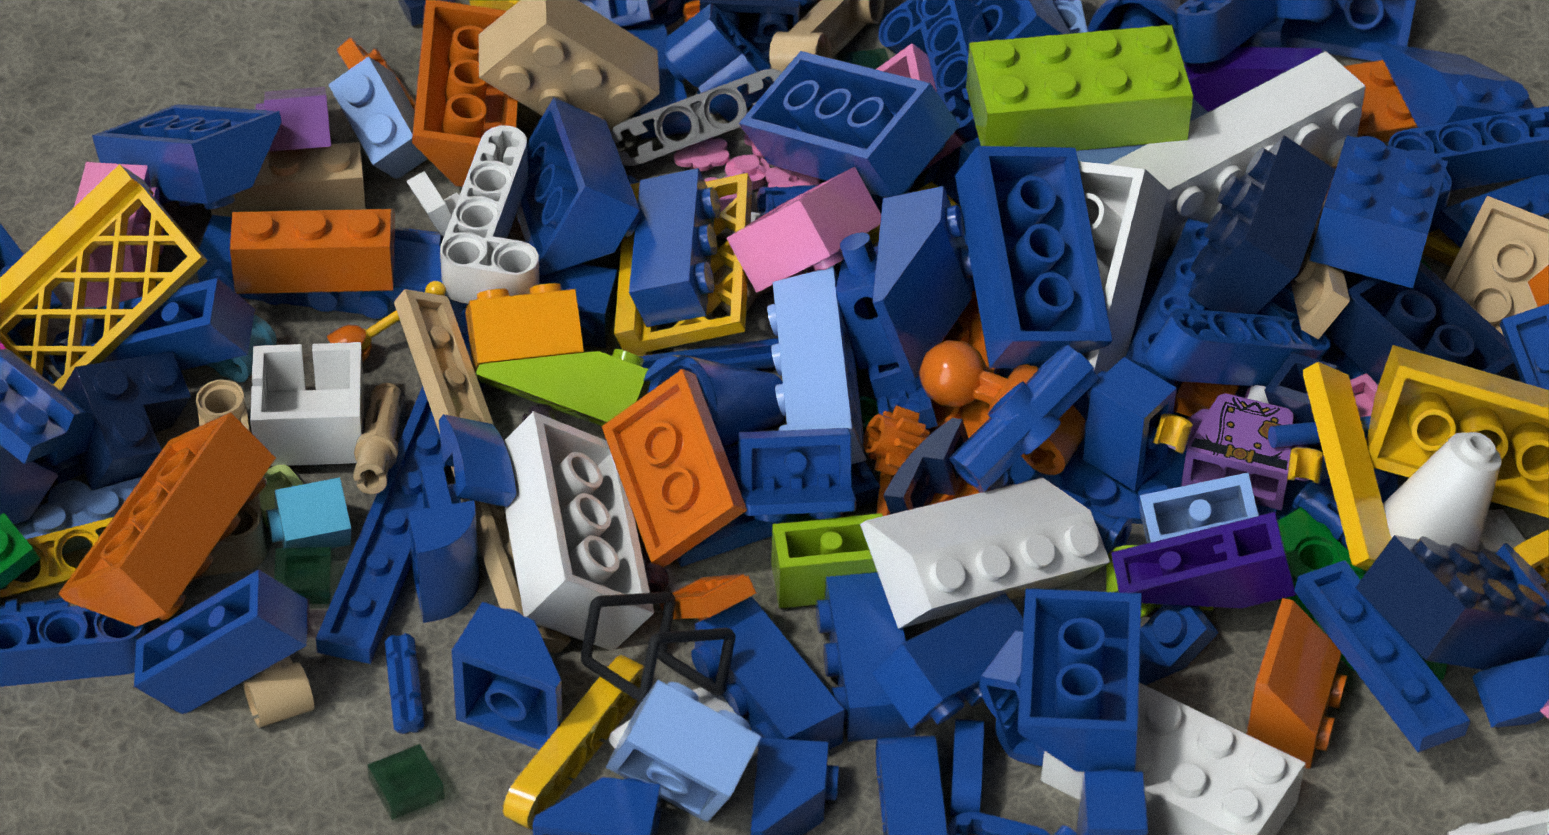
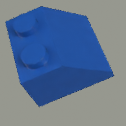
[451,602,563,750]

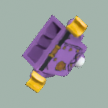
[1153,385,1324,510]

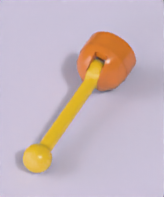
[326,281,446,363]

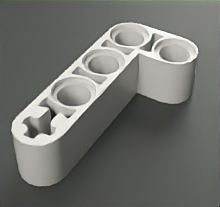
[440,126,540,304]

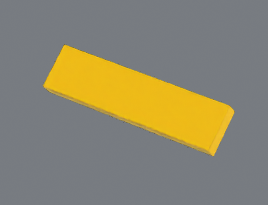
[1303,362,1392,571]

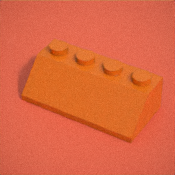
[412,0,518,187]
[58,412,276,627]

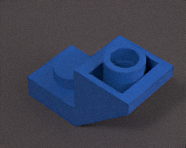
[1139,604,1219,685]

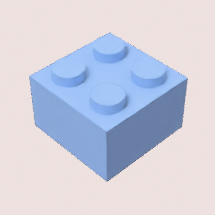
[606,680,761,822]

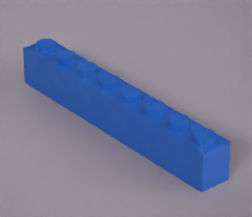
[197,214,618,348]

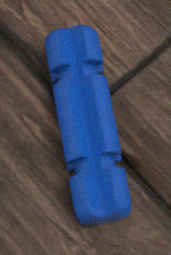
[385,633,424,734]

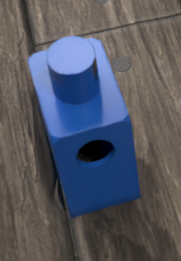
[836,232,897,370]

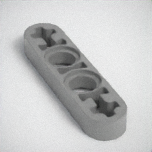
[611,69,782,166]

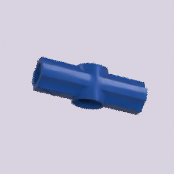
[949,345,1099,492]

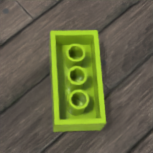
[966,25,1193,151]

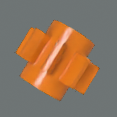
[863,405,930,476]

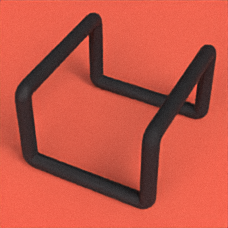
[581,592,735,702]

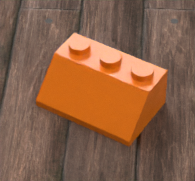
[230,209,395,294]

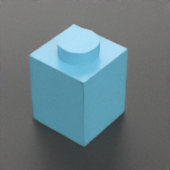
[266,477,351,557]

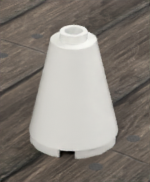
[1383,432,1501,552]

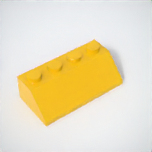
[1366,345,1549,518]

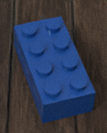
[739,51,960,198]

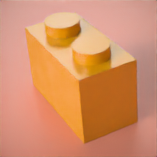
[465,283,584,373]

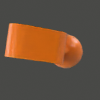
[919,340,1086,475]

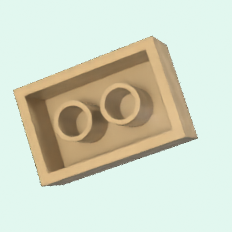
[479,0,660,132]

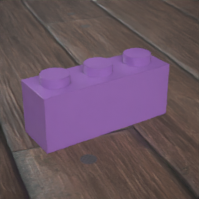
[255,87,331,152]

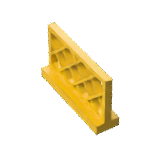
[0,164,208,390]
[614,173,753,356]

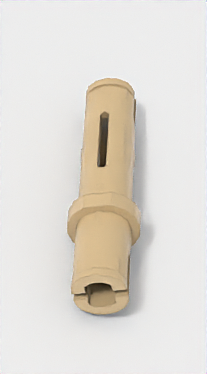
[353,383,404,494]

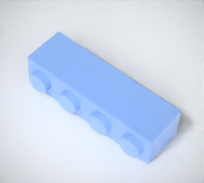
[767,266,867,464]

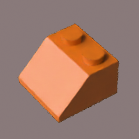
[1247,598,1348,769]

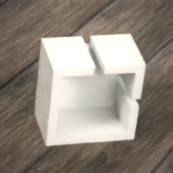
[250,342,364,466]

